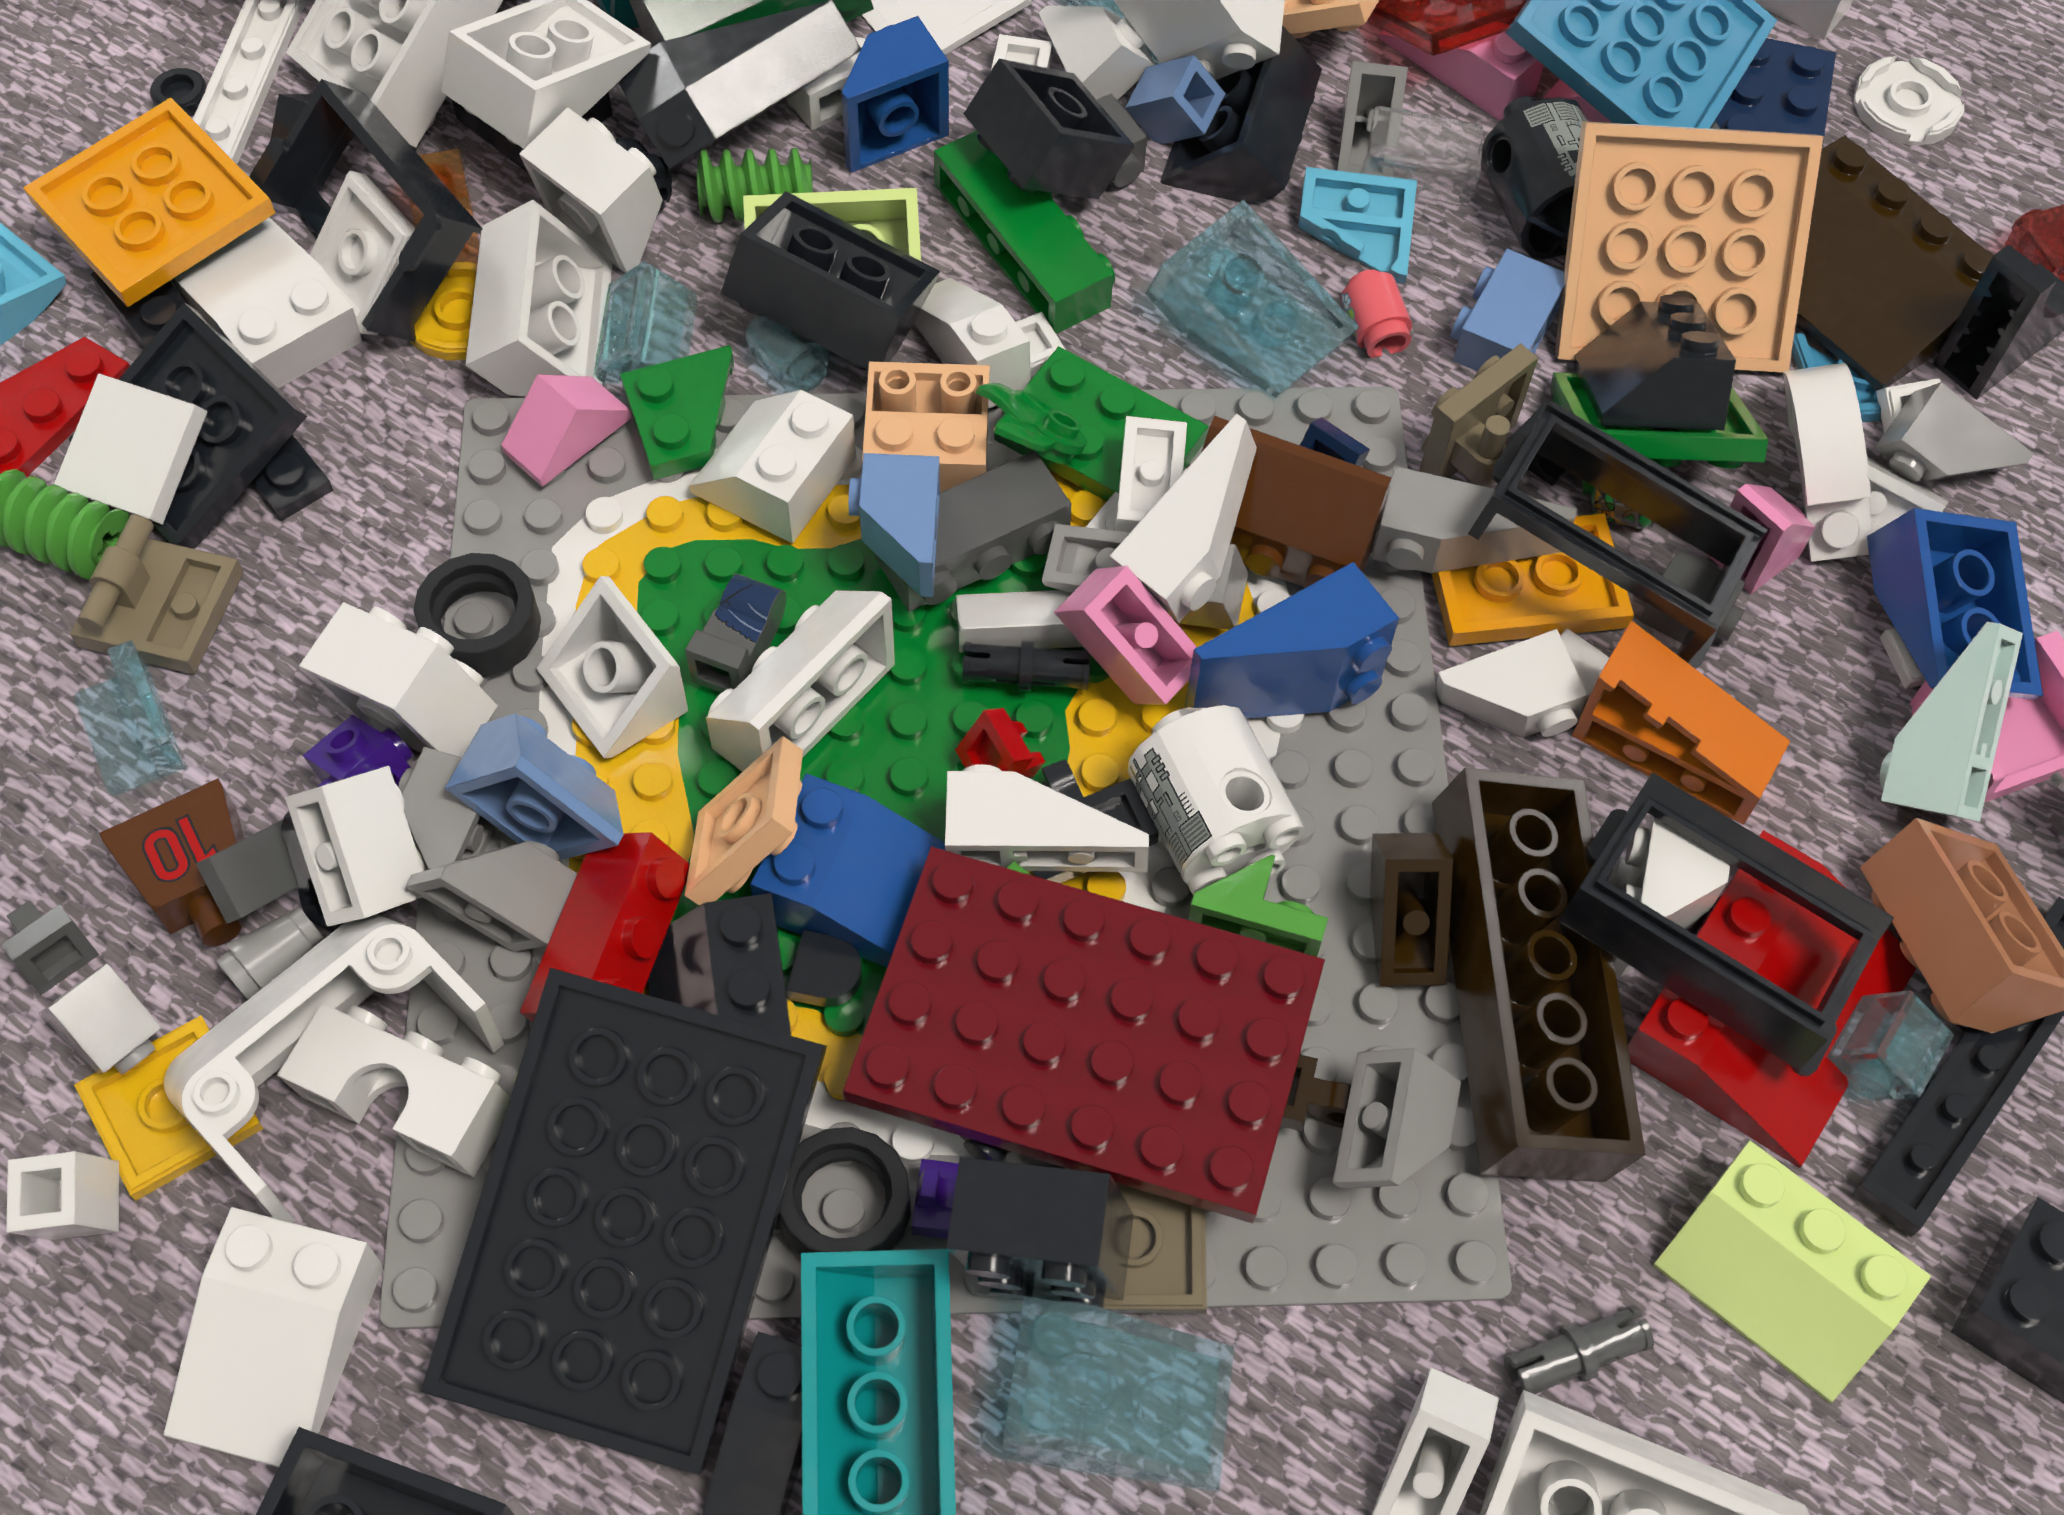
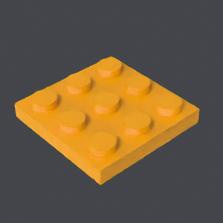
[23,98,275,307]

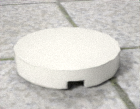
[1853,56,1964,146]

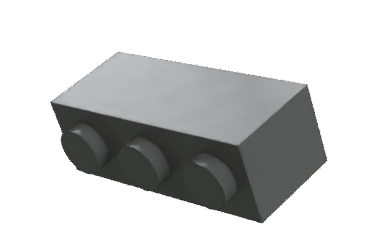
[874,451,1072,612]

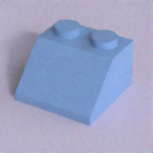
[445,713,624,860]

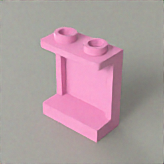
[1910,630,2064,803]

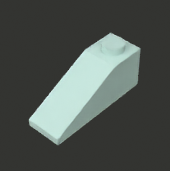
[1880,622,2023,822]

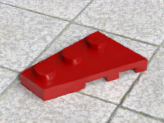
[0,337,130,478]

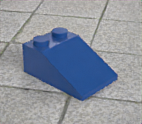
[1867,508,2043,700]
[1185,562,1399,718]
[750,773,946,967]

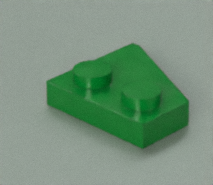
[620,345,734,480]

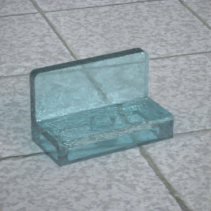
[593,261,697,384]
[75,640,186,796]

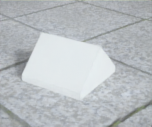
[536,576,688,758]

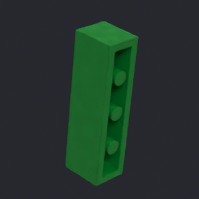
[934,130,1115,334]

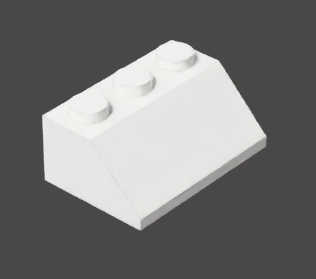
[465,200,612,397]
[706,591,895,772]

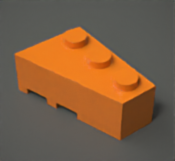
[1572,620,1790,825]

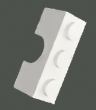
[277,1003,510,1178]

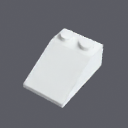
[441,0,651,149]
[1114,0,1285,80]
[171,217,362,388]
[163,1207,384,1468]

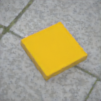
[74,1015,264,1201]

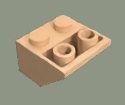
[862,361,990,493]

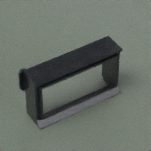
[249,79,483,342]
[1468,400,1768,669]
[1558,772,1894,1076]

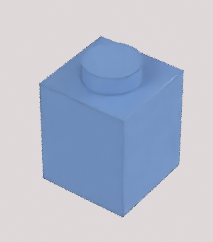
[1125,55,1226,144]

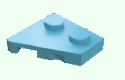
[1298,167,1417,283]

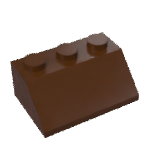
[1201,416,1392,588]

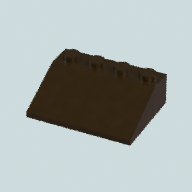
[1796,135,1994,391]

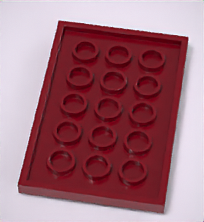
[843,847,1325,1224]

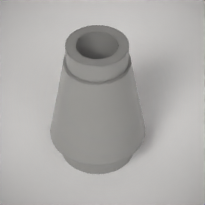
[216,907,323,999]

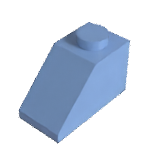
[848,453,940,597]

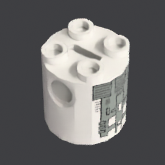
[1127,705,1305,896]

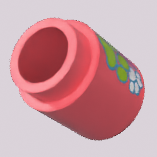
[1340,270,1412,358]

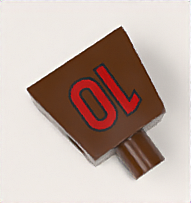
[99,778,244,946]

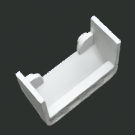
[164,914,504,1223]

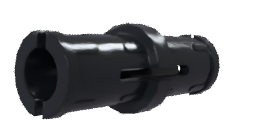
[962,641,1090,692]

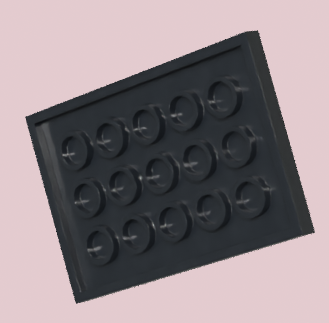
[421,968,827,1475]

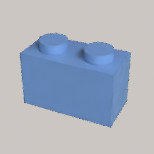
[1450,249,1565,371]

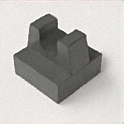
[0,900,99,995]

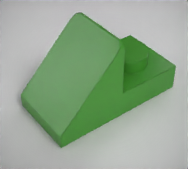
[1188,855,1328,957]

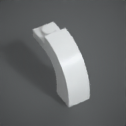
[1783,363,1872,562]

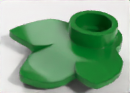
[975,383,1087,464]

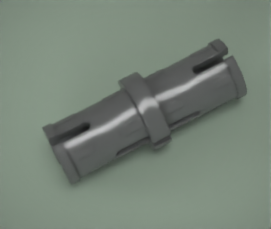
[1504,1305,1654,1397]

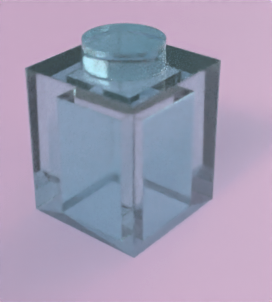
[1827,990,1954,1101]

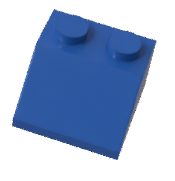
[842,16,949,173]

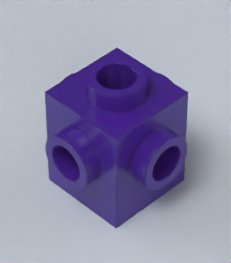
[302,714,413,787]

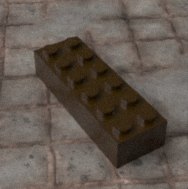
[1432,767,1646,1182]

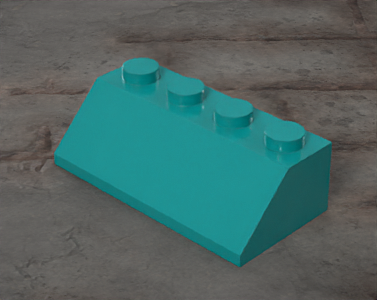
[801,1249,956,1515]

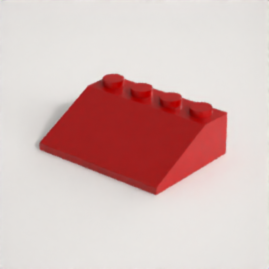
[1628,830,1916,1168]

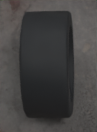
[413,553,541,677]
[778,1127,911,1255]

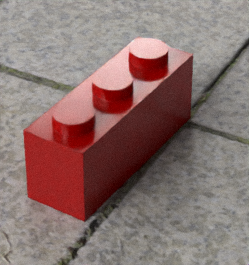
[519,832,690,1022]

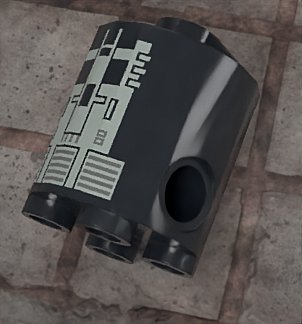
[1477,96,1589,260]

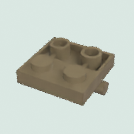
[1419,343,1538,488]
[70,514,244,675]

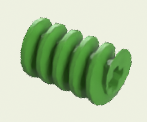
[697,148,813,222]
[0,469,130,580]

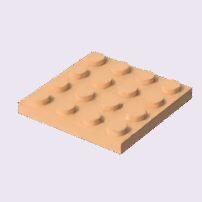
[1555,121,1824,372]

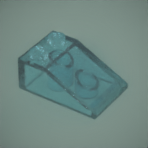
[1145,200,1359,398]
[1002,1296,1234,1493]

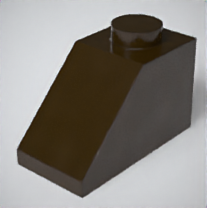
[1370,833,1453,986]

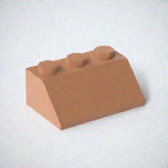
[1860,818,2064,1033]

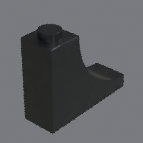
[1933,244,2064,400]

